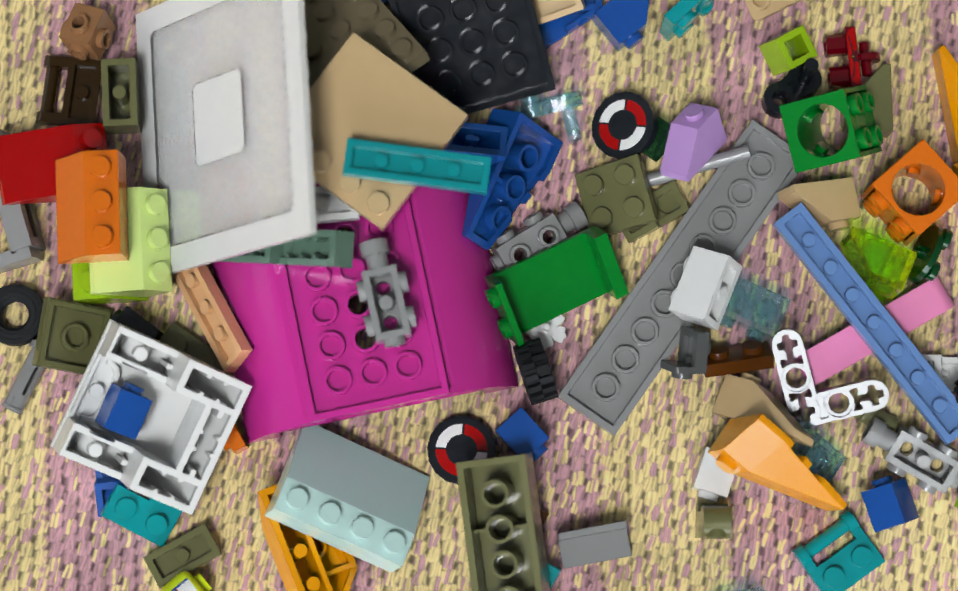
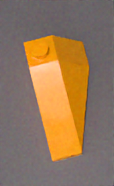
[708,413,847,511]

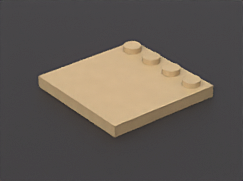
[309,32,468,231]

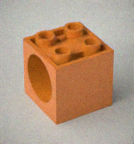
[861,139,958,246]

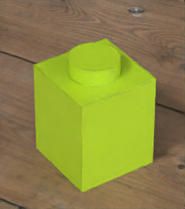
[759,25,818,76]

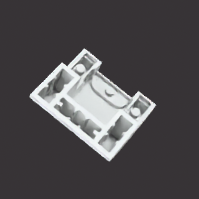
[50,319,252,515]

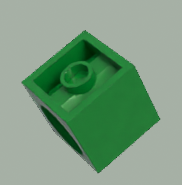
[779,85,883,173]

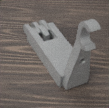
[0,129,46,273]

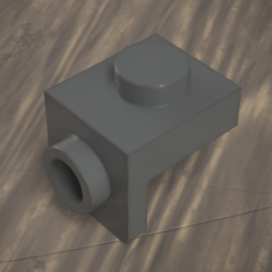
[660,326,711,379]

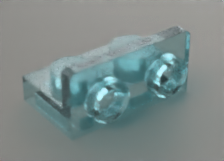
[720,277,791,343]

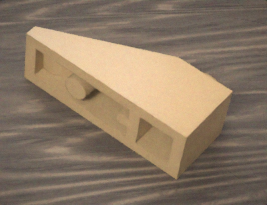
[711,372,814,447]

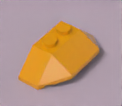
[257,484,358,591]

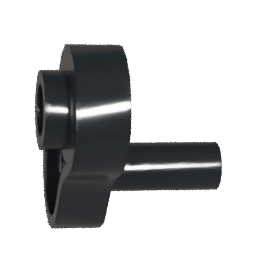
[761,58,822,119]

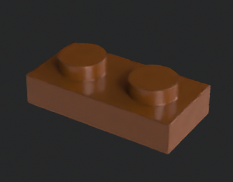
[704,340,774,378]

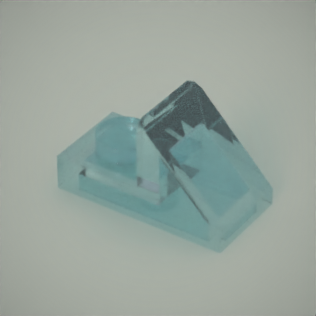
[791,422,846,483]

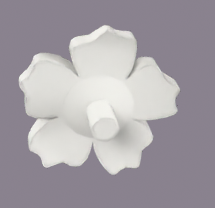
[525,315,567,350]

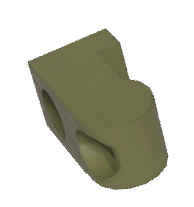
[695,503,732,539]

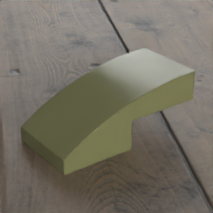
[623,180,691,243]

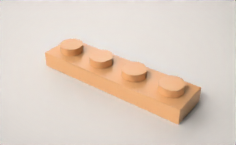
[172,265,252,372]

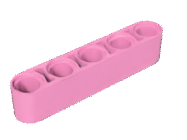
[793,276,955,386]

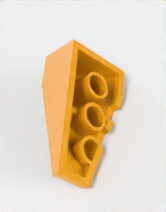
[932,45,958,176]

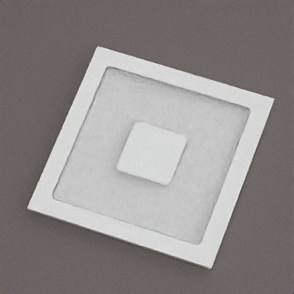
[136,0,317,274]

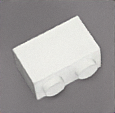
[668,246,743,331]

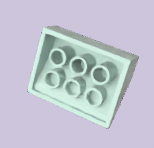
[264,425,430,572]

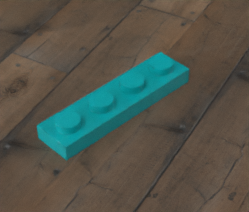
[343,138,492,195]

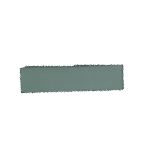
[219,230,355,268]

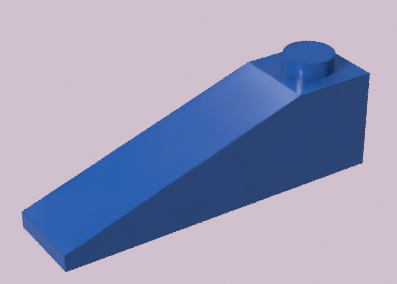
[462,109,563,250]

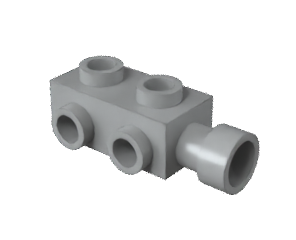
[489,201,588,272]
[356,238,417,348]
[861,417,958,494]

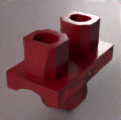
[823,26,881,89]

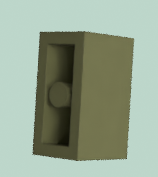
[101,58,141,135]

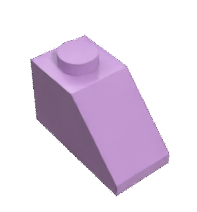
[660,102,727,182]

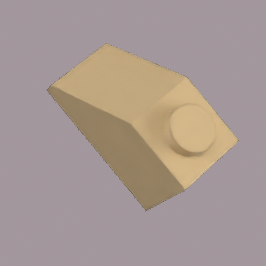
[777,177,862,232]

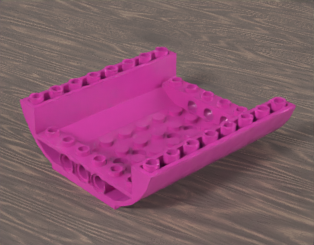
[212,182,518,444]

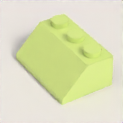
[89,187,172,298]

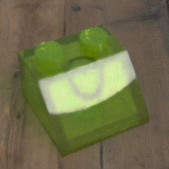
[839,226,918,302]

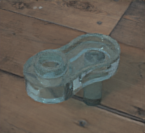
[515,91,583,142]

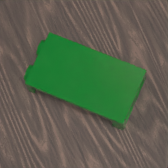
[485,225,629,347]

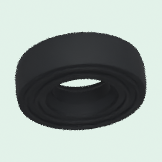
[0,284,43,346]

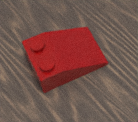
[0,123,108,205]

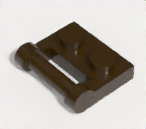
[35,55,102,126]

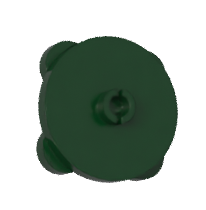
[906,225,953,284]

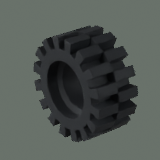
[513,338,558,405]

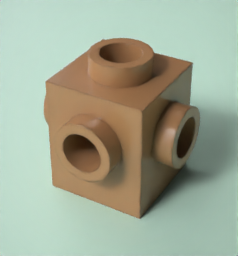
[59,3,116,61]

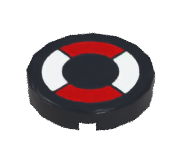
[592,92,658,160]
[427,416,496,485]

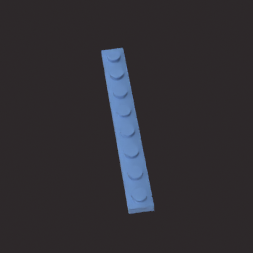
[772,202,958,445]

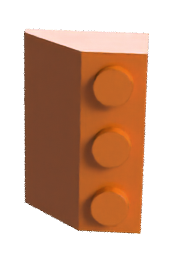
[55,149,129,264]

